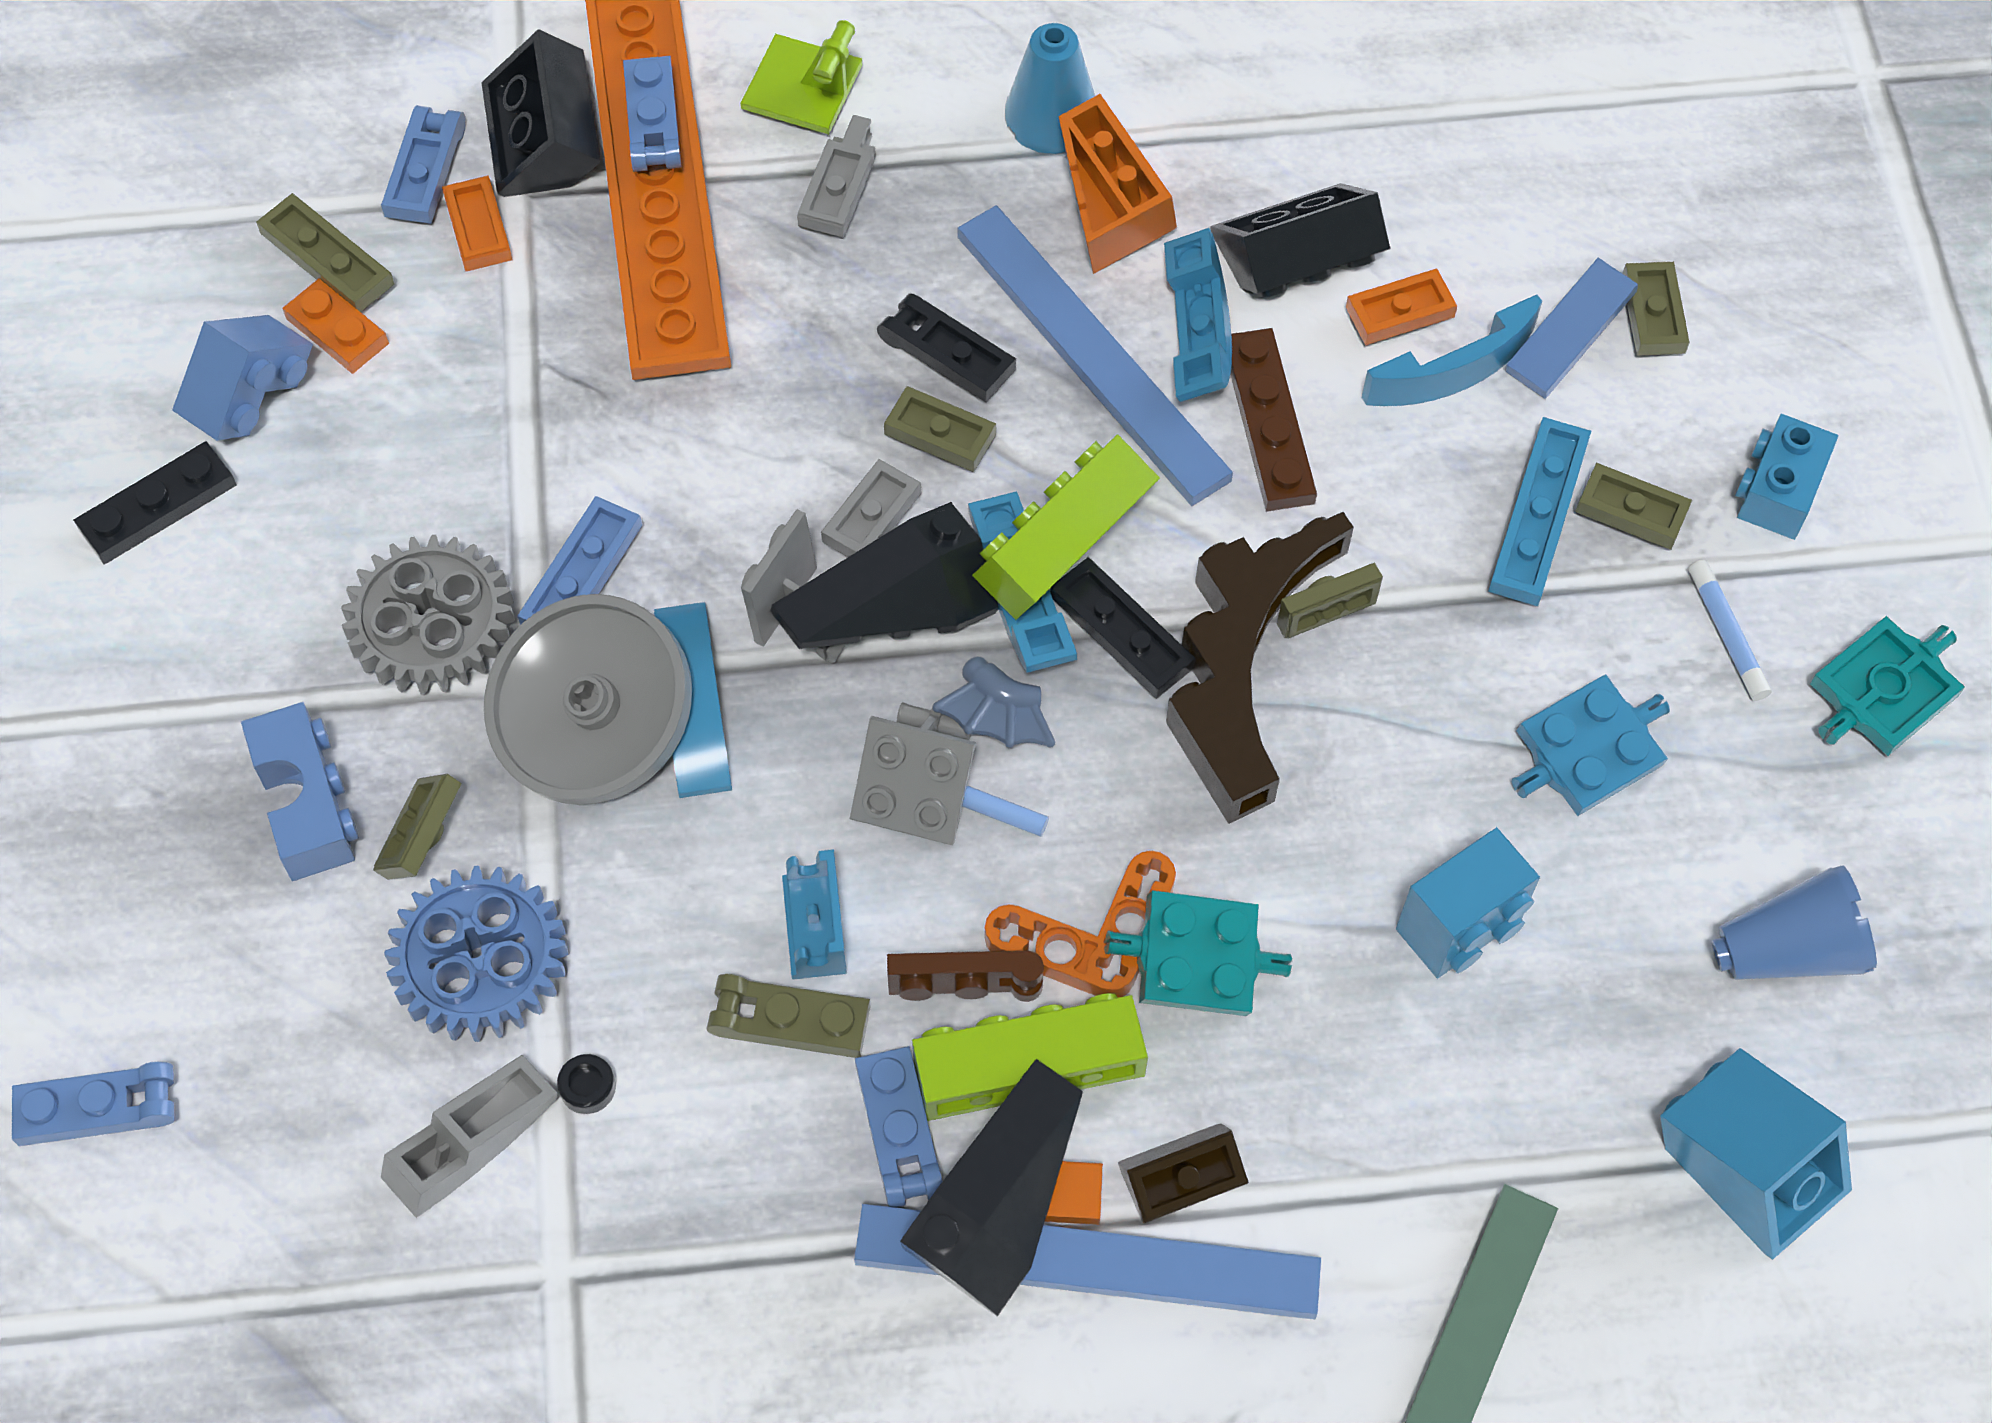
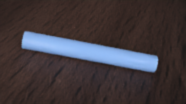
[962,786,1049,837]

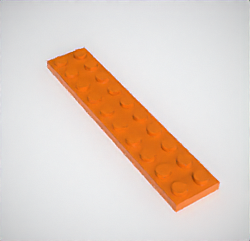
[585,0,731,380]

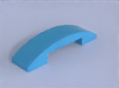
[1164,228,1232,402]
[1361,294,1543,406]
[968,491,1077,673]
[654,602,732,798]

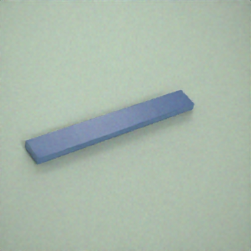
[957,205,1233,506]
[854,1204,1321,1320]

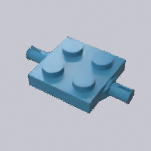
[1512,674,1670,816]

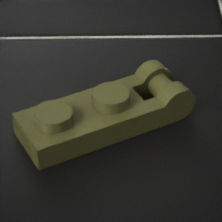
[706,974,870,1058]

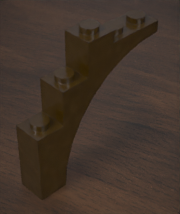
[1166,512,1354,824]

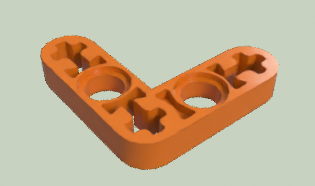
[985,851,1176,998]

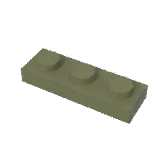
[256,193,394,312]

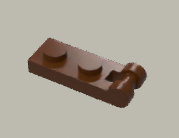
[887,950,1044,1002]

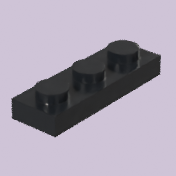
[73,441,237,565]
[1050,557,1196,699]

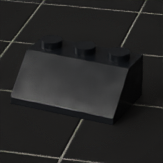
[481,29,601,197]
[1210,183,1391,297]

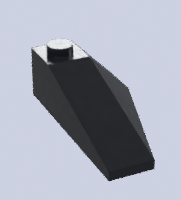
[770,502,998,649]

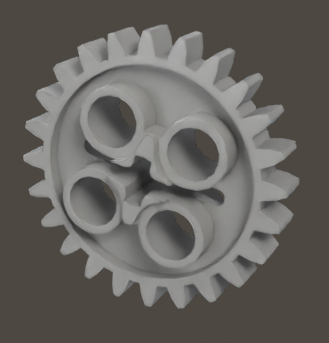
[341,535,515,694]

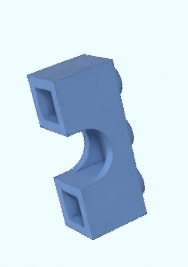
[241,702,359,882]

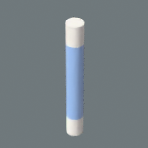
[1688,559,1772,701]

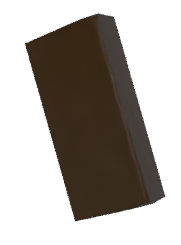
[1118,1124,1249,1223]

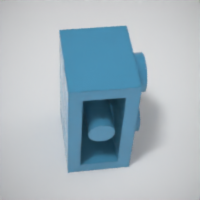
[1735,413,1839,540]

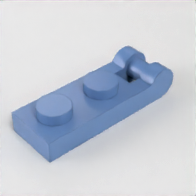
[623,56,681,172]
[381,105,465,224]
[855,1046,943,1208]
[12,1062,175,1146]

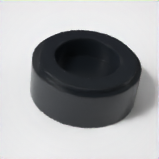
[557,1054,616,1114]

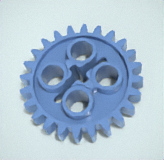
[384,866,568,1042]

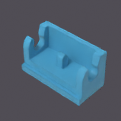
[782,849,847,980]

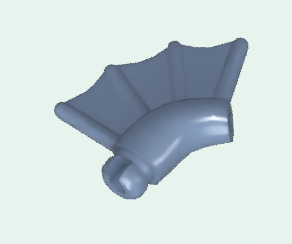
[932,656,1055,748]

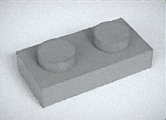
[821,459,921,557]

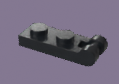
[877,293,1016,402]

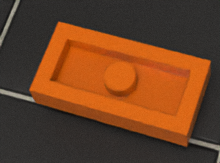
[1346,268,1458,345]
[282,278,389,374]

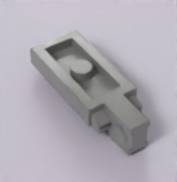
[797,115,876,238]

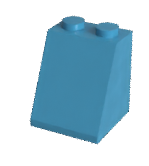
[1660,1048,1852,1260]

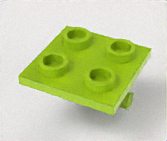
[740,20,863,135]

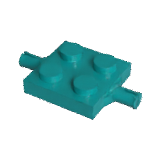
[1810,616,1965,756]
[1104,890,1292,1016]

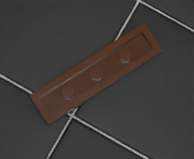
[1230,328,1317,512]

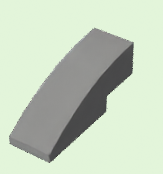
[381,1055,558,1218]

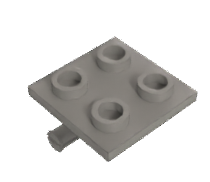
[741,509,846,663]
[849,702,976,845]

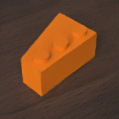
[1059,94,1177,274]

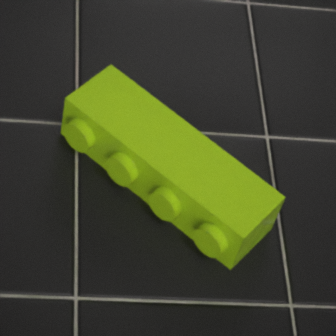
[972,434,1160,620]
[912,993,1148,1121]

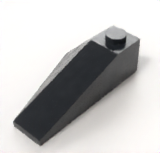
[900,1059,1083,1317]

